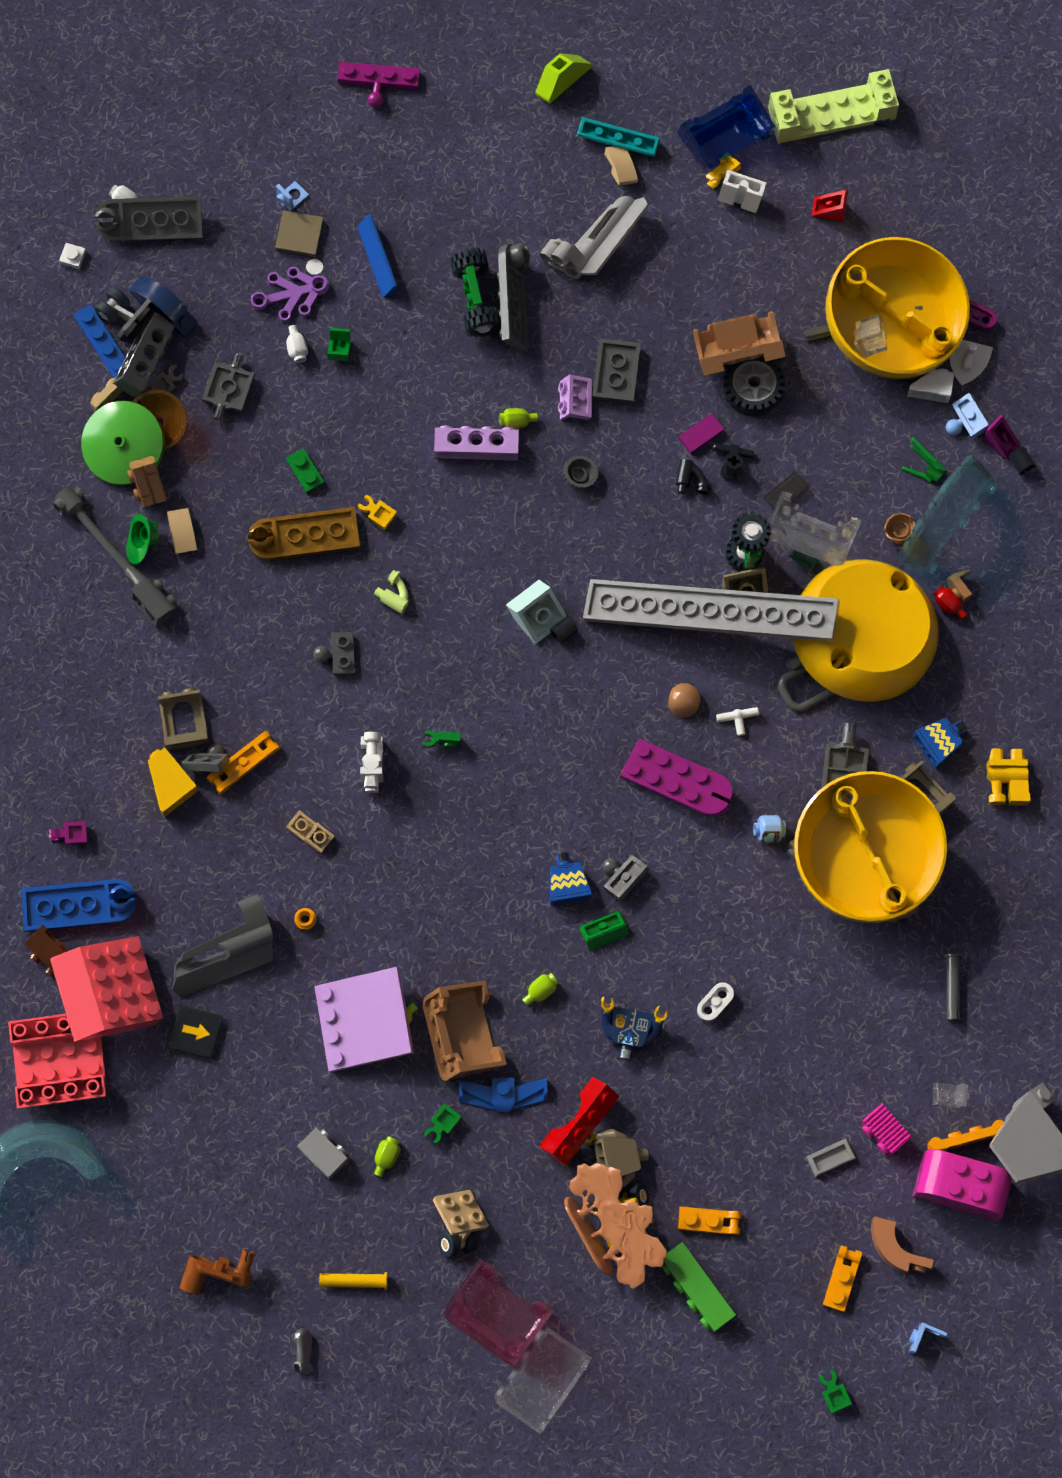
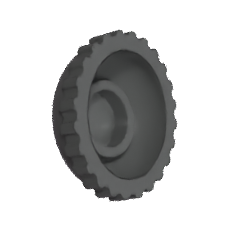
[562,455,599,489]

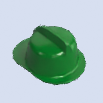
[126,514,159,564]

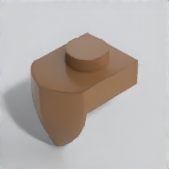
[946,570,972,605]

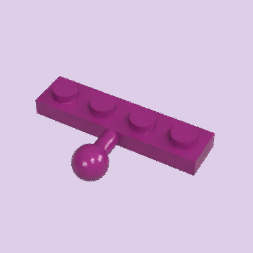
[337,62,420,108]

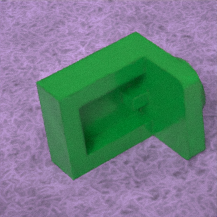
[327,328,351,361]

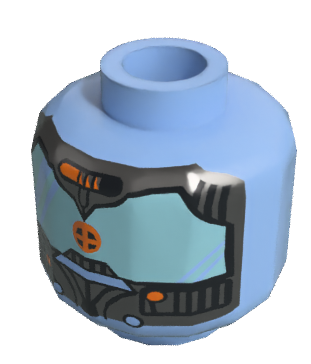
[753,815,786,843]

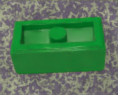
[579,911,629,951]

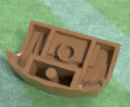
[693,311,786,376]

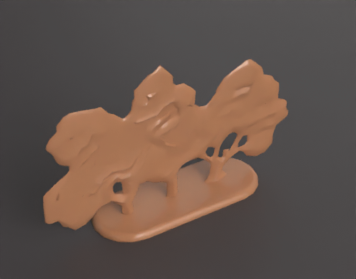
[564,1163,667,1289]

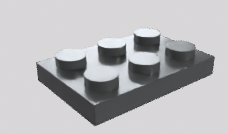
[592,338,641,404]

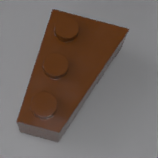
[24,924,69,980]

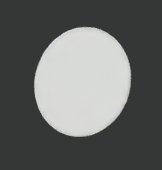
[306,259,323,275]

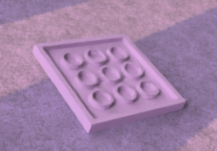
[314,967,414,1072]

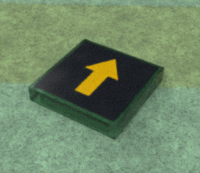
[169,1005,223,1059]

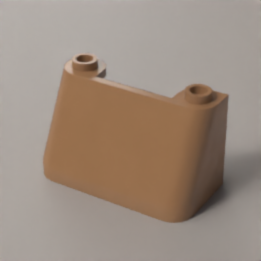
[423,981,507,1081]

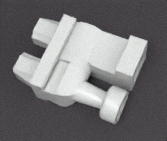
[360,732,383,793]

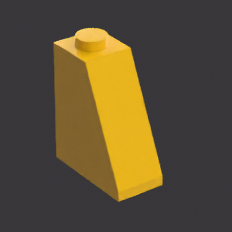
[148,747,198,817]

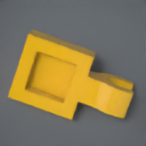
[706,153,741,189]

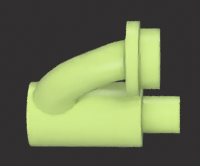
[374,570,409,614]

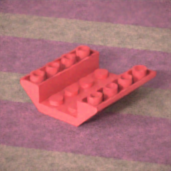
[8,1014,106,1109]

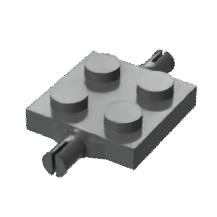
[202,354,255,421]

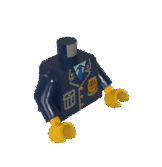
[601,997,669,1061]

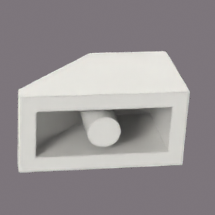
[907,369,954,403]

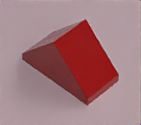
[811,189,848,222]

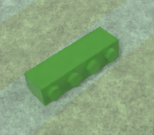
[660,1242,736,1333]

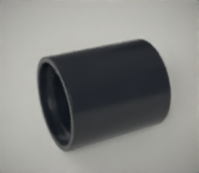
[1009,447,1035,475]
[550,616,578,644]

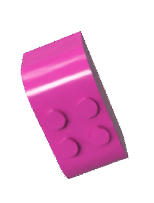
[912,1149,1013,1221]

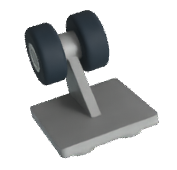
[95,287,151,339]

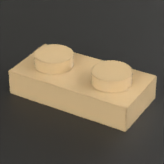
[90,378,123,412]

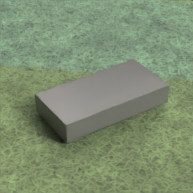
[806,1138,856,1177]

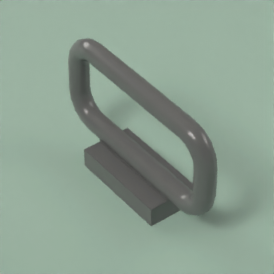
[778,656,835,712]

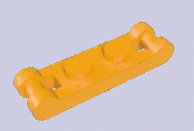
[207,731,281,795]
[927,1120,1004,1151]

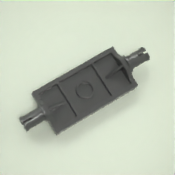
[821,723,869,804]

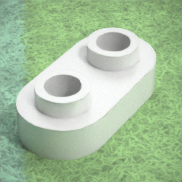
[697,983,734,1022]

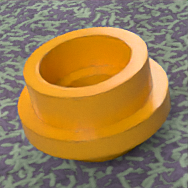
[294,908,316,930]

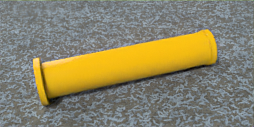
[319,1272,388,1290]

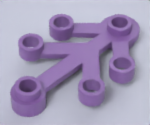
[251,267,329,323]

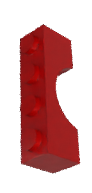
[539,1077,620,1166]

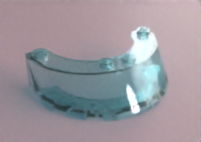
[897,453,998,579]
[0,1120,111,1220]

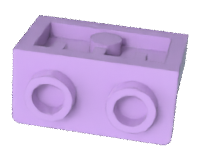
[558,374,592,420]

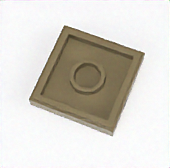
[275,210,324,257]

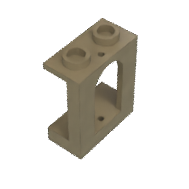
[157,688,209,751]
[898,760,956,815]

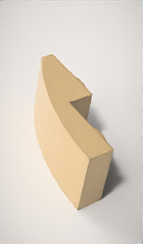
[604,146,638,186]
[167,508,197,554]
[285,810,334,853]

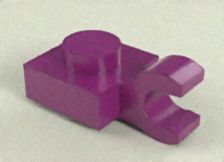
[49,821,87,845]

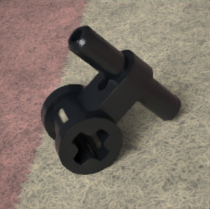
[712,443,755,481]

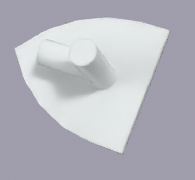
[950,339,993,385]

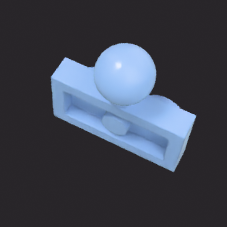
[946,393,990,439]

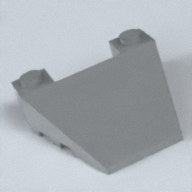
[989,1082,1062,1183]

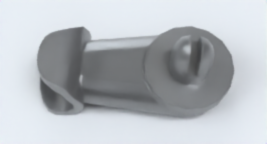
[292,1328,313,1374]

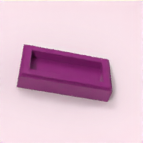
[678,413,724,454]

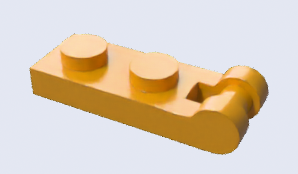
[678,1207,742,1235]
[823,1245,862,1312]

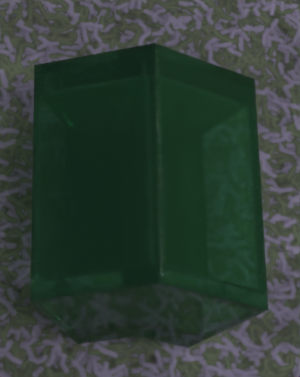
[790,543,822,572]

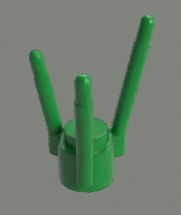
[901,437,946,483]

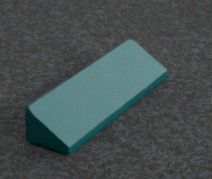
[577,117,660,157]

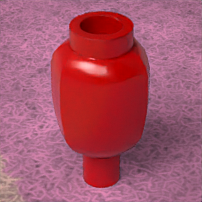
[933,586,967,620]

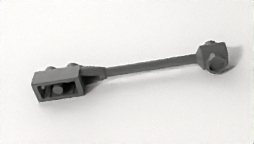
[52,486,177,628]

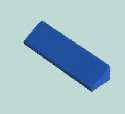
[358,214,398,298]

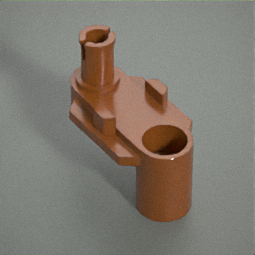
[179,1249,256,1294]

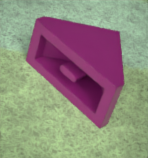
[983,415,1021,460]

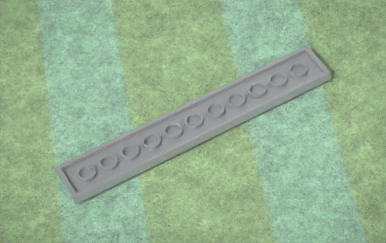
[583,579,840,642]

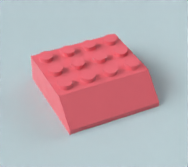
[50,936,163,1042]

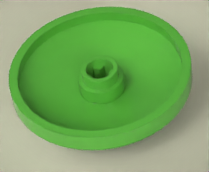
[81,401,165,485]

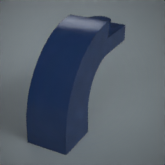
[128,276,198,337]

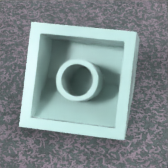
[506,580,567,644]

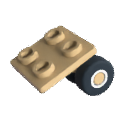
[433,1190,488,1258]

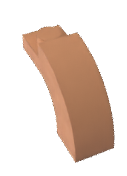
[871,1217,934,1274]

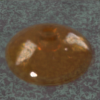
[132,389,188,451]

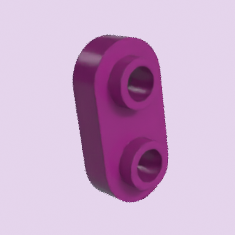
[968,300,997,331]

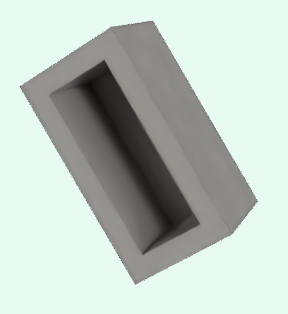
[297,1128,348,1180]

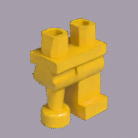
[986,748,1031,806]

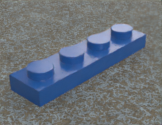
[73,305,125,378]

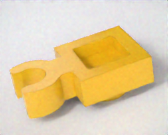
[358,495,397,530]

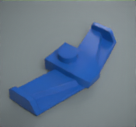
[459,1078,547,1113]

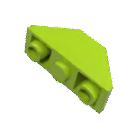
[535,53,593,104]

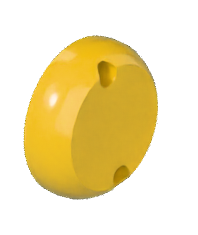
[825,237,970,379]
[792,559,939,702]
[794,771,947,923]

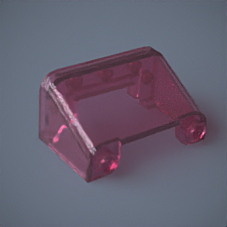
[444,1258,554,1365]

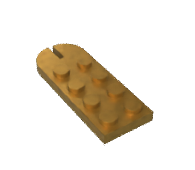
[248,507,360,561]

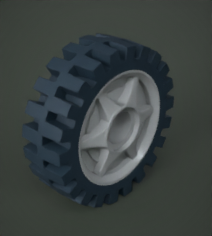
[723,356,785,416]

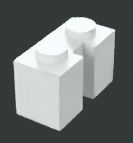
[718,170,766,213]

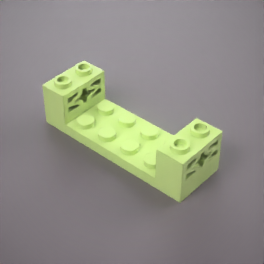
[768,69,899,144]

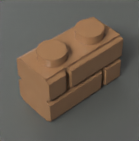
[127,456,167,507]

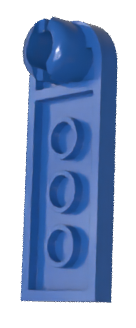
[21,879,137,933]

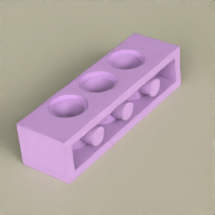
[434,425,519,460]

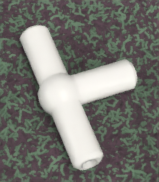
[716,707,759,736]

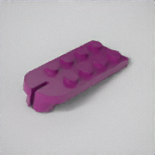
[620,738,733,816]

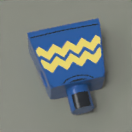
[912,718,967,769]
[550,852,591,906]

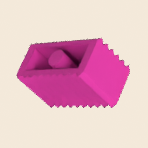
[861,1104,912,1157]

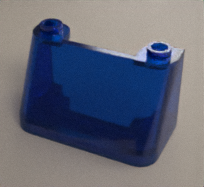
[677,85,776,170]

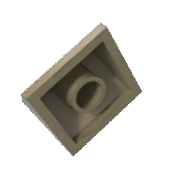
[721,567,768,593]

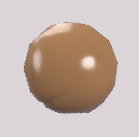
[884,513,917,545]
[668,683,701,718]

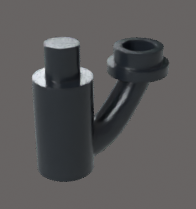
[676,459,712,495]

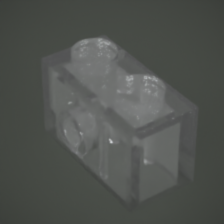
[853,314,887,358]

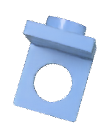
[276,181,309,211]
[909,1322,947,1354]

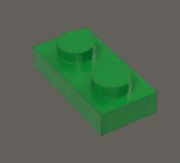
[286,448,325,494]

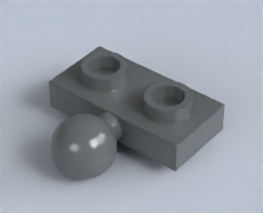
[313,632,355,676]
[181,743,230,773]
[602,855,649,901]

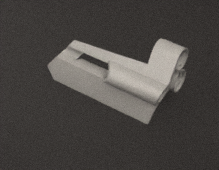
[539,196,649,279]

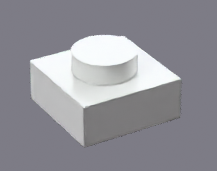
[59,243,86,269]

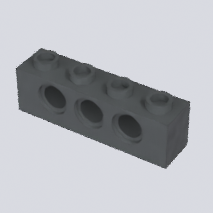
[113,312,175,397]

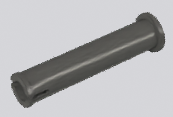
[944,954,962,1021]

